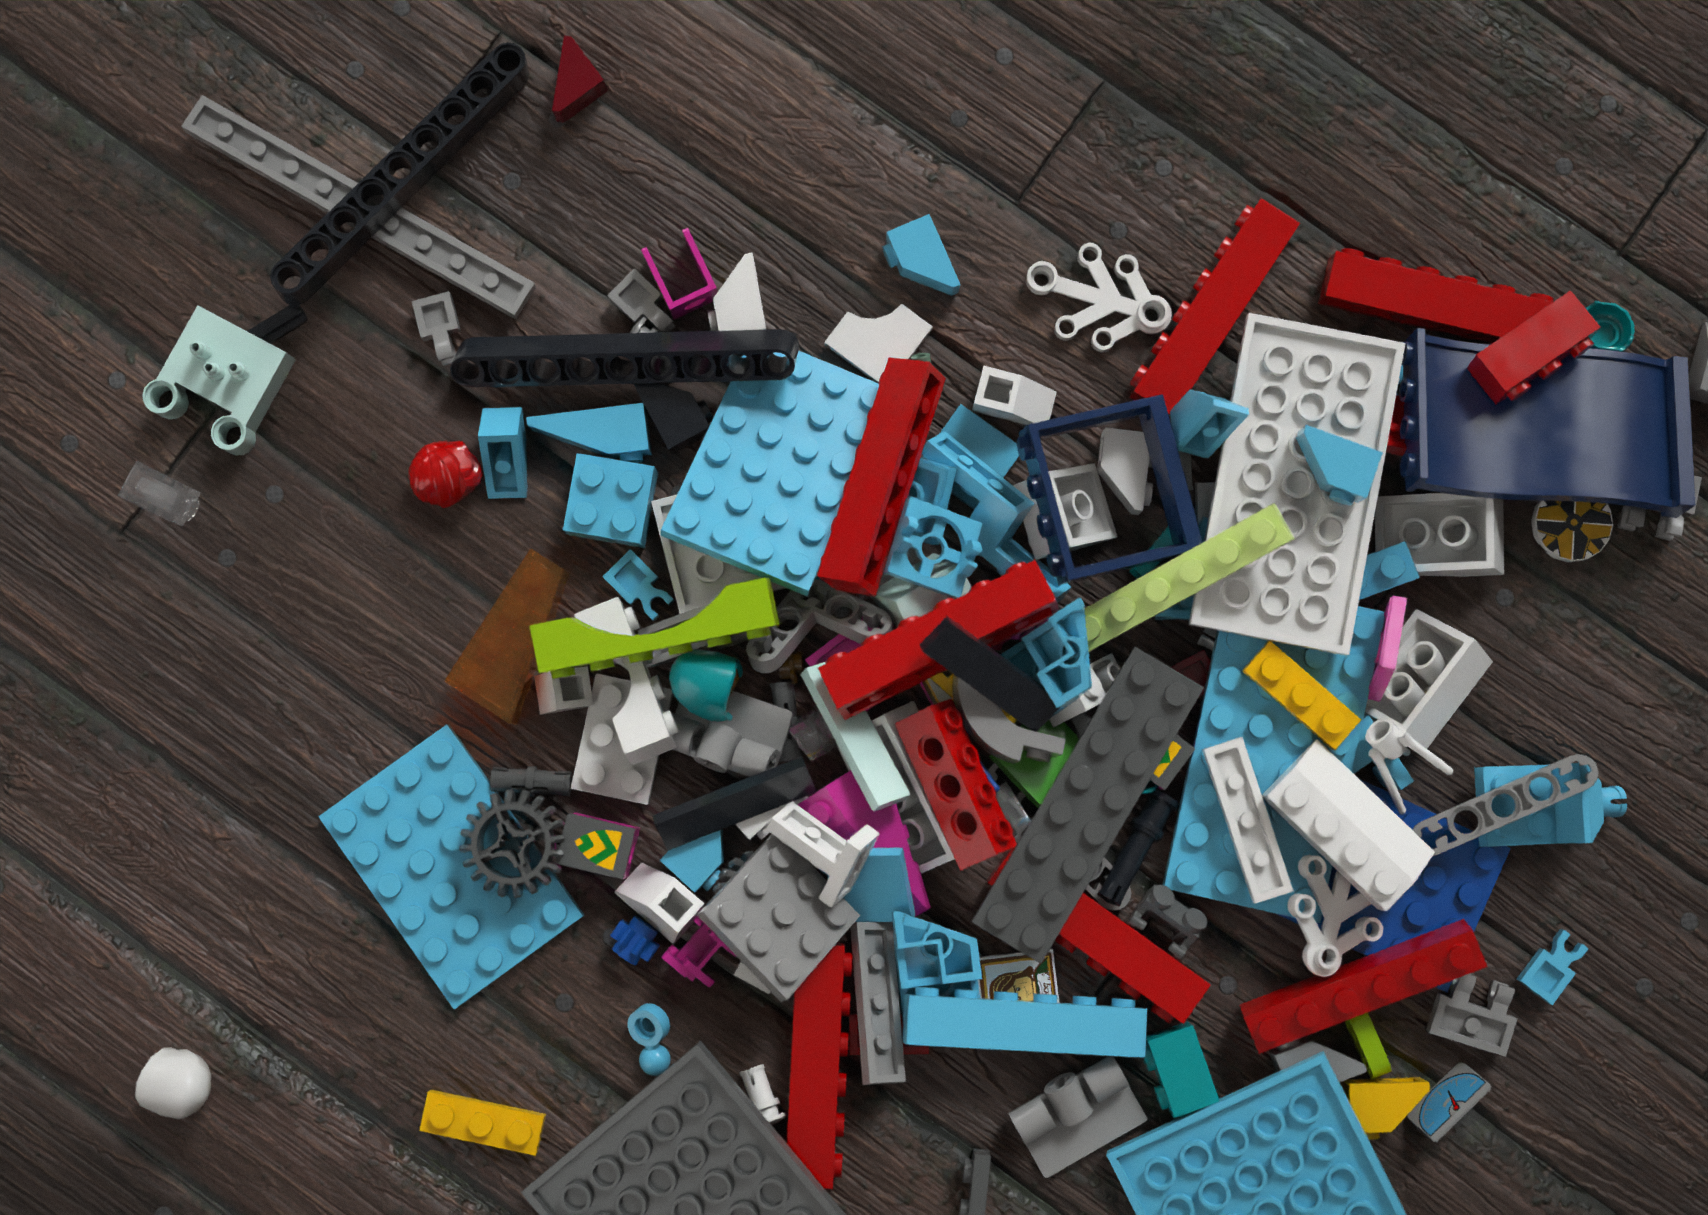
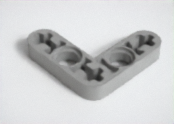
[746,580,893,673]

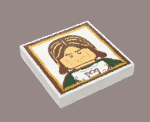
[978,948,1059,1003]

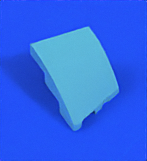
[1001,598,1092,718]
[892,911,982,1025]

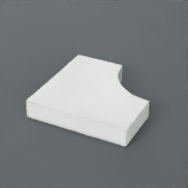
[824,304,933,384]

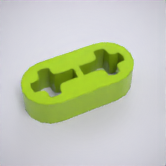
[1344,1013,1391,1080]

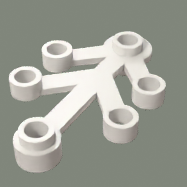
[1026,243,1172,352]
[1288,855,1383,977]

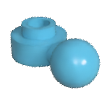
[628,1003,671,1076]

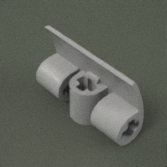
[671,691,793,777]
[1008,1056,1147,1178]

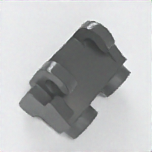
[1126,884,1207,961]

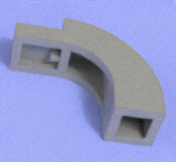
[952,674,1066,764]

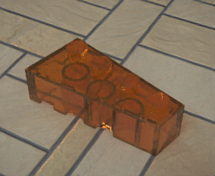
[444,548,570,725]

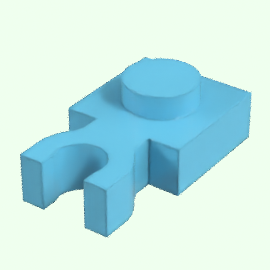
[602,549,675,621]
[1516,929,1589,1005]

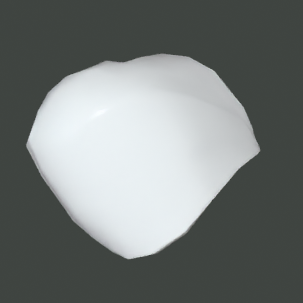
[135,1047,211,1119]

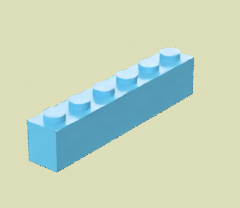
[902,987,1147,1058]

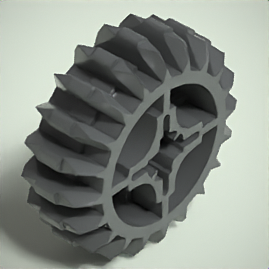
[459,790,565,898]

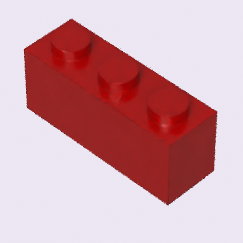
[1467,290,1601,405]

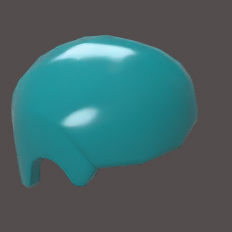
[1586,301,1635,352]

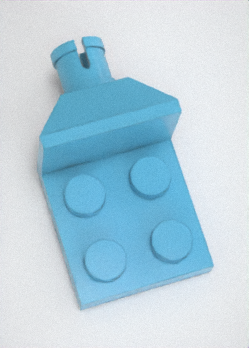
[1474,763,1627,847]

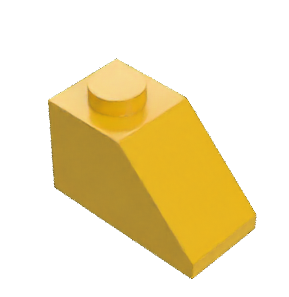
[1341,1077,1430,1140]

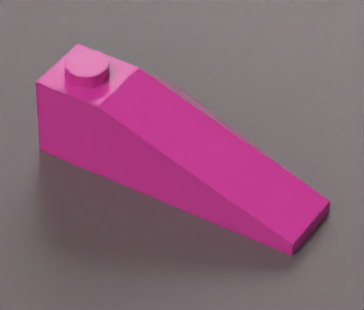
[797,770,931,917]

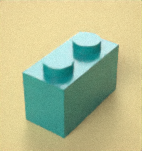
[1143,1021,1220,1118]

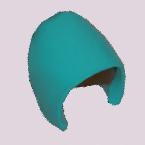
[669,649,743,722]

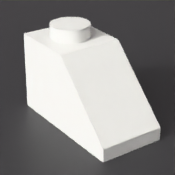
[708,253,766,331]

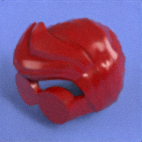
[408,441,482,508]

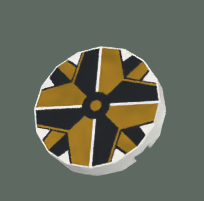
[1531,501,1613,562]

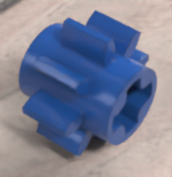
[610,915,660,965]

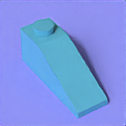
[526,403,652,463]

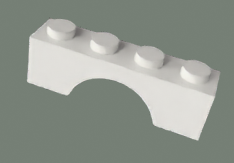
[574,597,679,765]

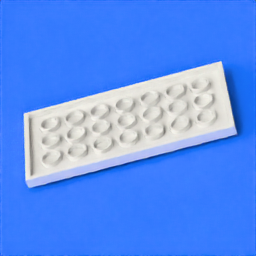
[1189,313,1405,656]

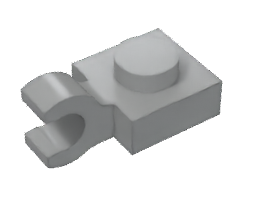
[607,268,676,332]
[411,291,461,366]

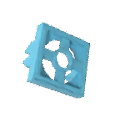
[883,496,983,599]

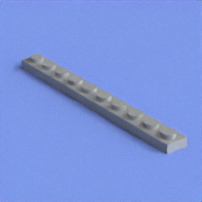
[181,95,536,319]

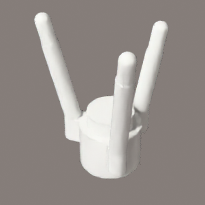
[1365,718,1453,814]

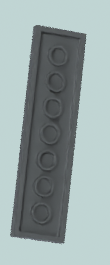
[971,647,1204,964]

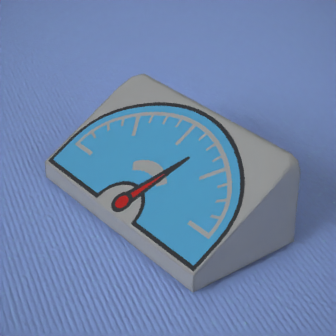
[1407,1062,1492,1142]

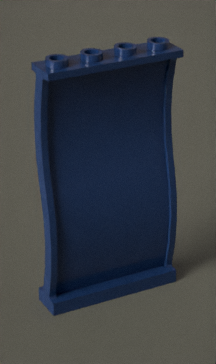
[1399,328,1696,518]

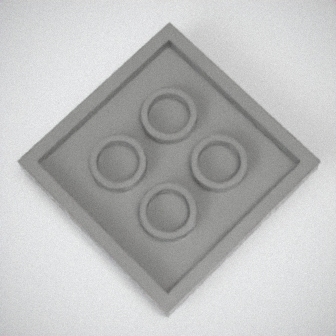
[697,834,860,1002]

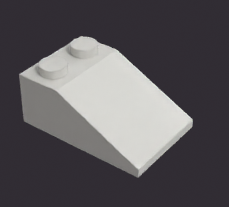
[1375,493,1504,576]

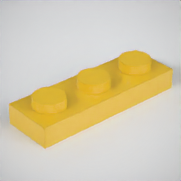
[1242,641,1361,750]
[419,1090,546,1156]

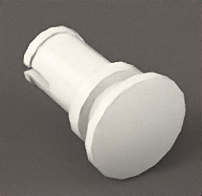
[740,1064,788,1125]

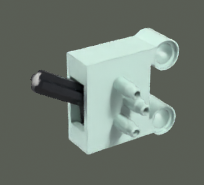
[142,305,308,455]

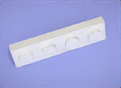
[1202,737,1293,904]

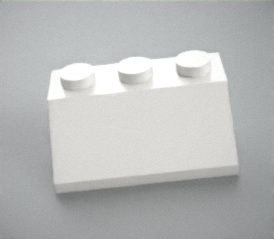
[1364,609,1493,749]

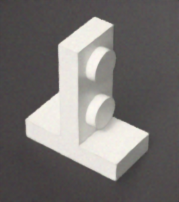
[766,802,880,908]

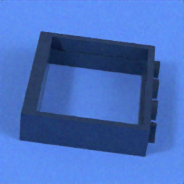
[1017,394,1203,586]

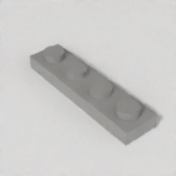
[850,922,906,1085]

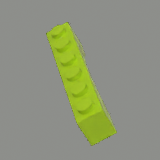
[530,577,780,679]

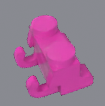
[661,916,737,987]

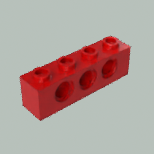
[894,698,1017,871]

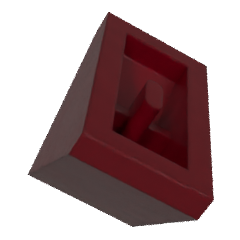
[552,35,608,123]

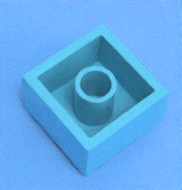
[563,453,658,548]

